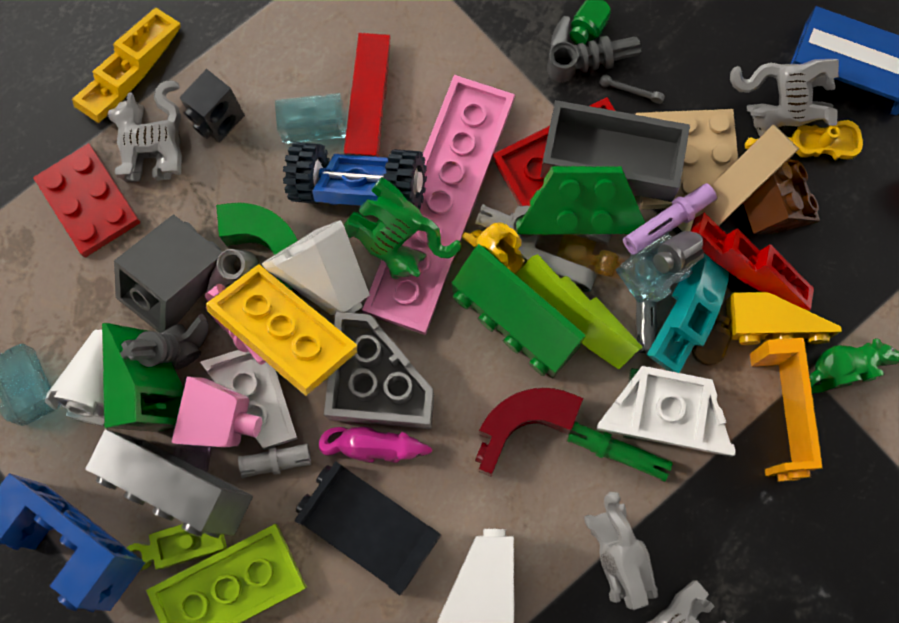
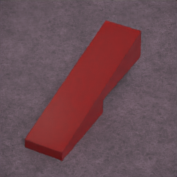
[344,33,391,157]

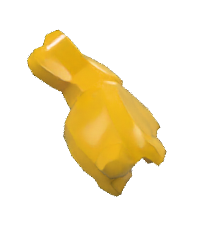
[462,222,525,275]

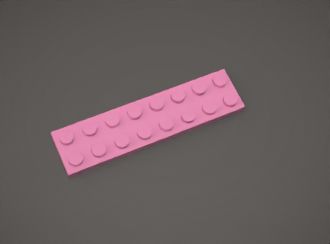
[362,75,515,335]

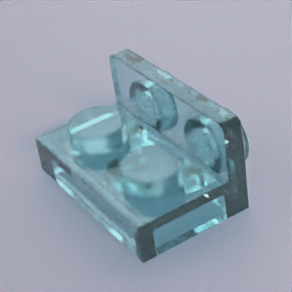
[615,233,698,303]

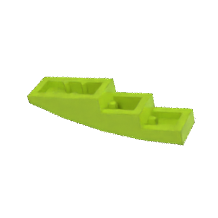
[516,254,642,369]

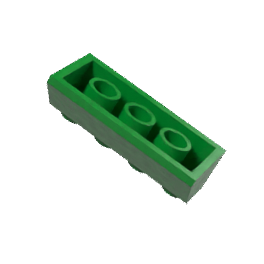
[452,244,586,379]

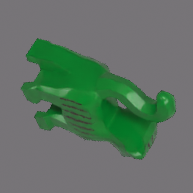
[344,177,461,279]

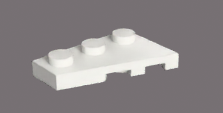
[200,350,297,450]

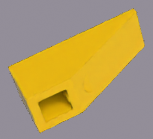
[726,292,841,345]

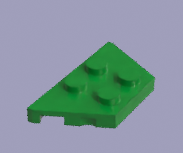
[516,166,646,234]

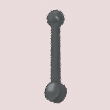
[599,75,665,104]

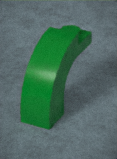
[216,203,298,295]

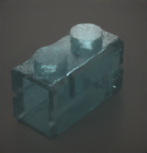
[275,93,347,144]
[0,343,60,426]

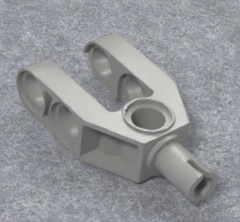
[475,204,612,292]

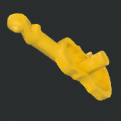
[745,120,863,160]

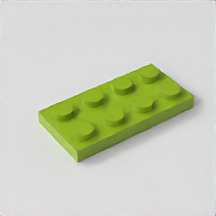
[146,524,307,623]

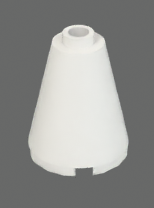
[45,329,104,425]

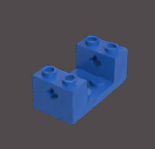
[0,473,146,612]

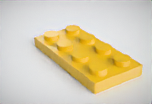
[206,264,357,396]

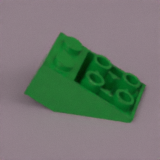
[102,323,184,432]

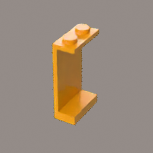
[750,338,822,482]

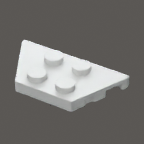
[596,366,735,457]

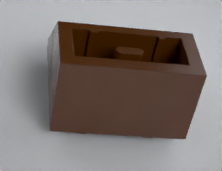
[743,159,820,235]

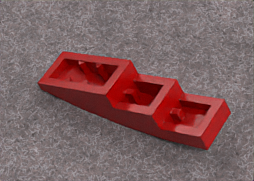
[690,212,814,311]

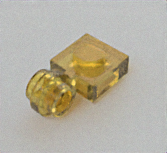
[556,234,621,277]

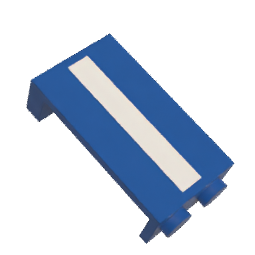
[790,6,899,116]

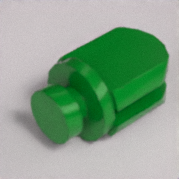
[569,0,611,45]

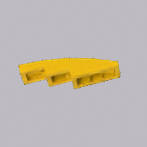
[72,8,181,123]

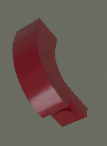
[475,388,584,477]

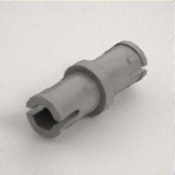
[238,443,311,479]

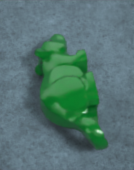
[809,338,899,394]

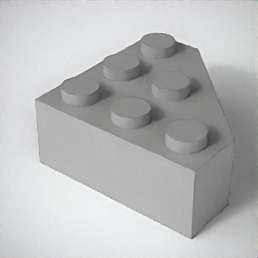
[324,312,435,429]

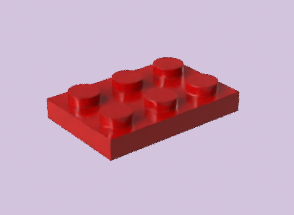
[33,143,141,258]

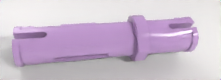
[623,183,717,255]

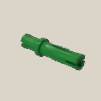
[566,421,673,482]

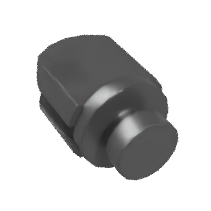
[653,231,704,273]

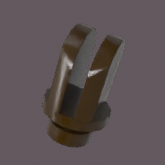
[692,314,732,365]

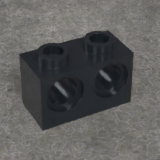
[179,69,245,143]

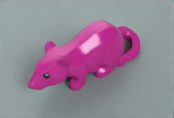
[319,427,432,463]

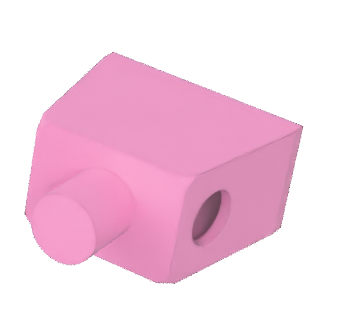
[171,377,262,447]

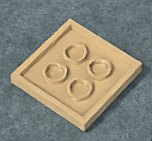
[635,109,738,209]

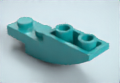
[647,253,729,373]

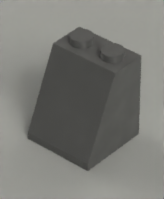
[114,214,222,333]

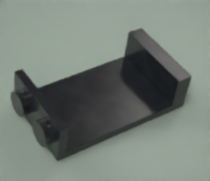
[294,461,442,595]

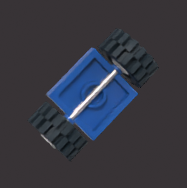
[283,142,427,210]

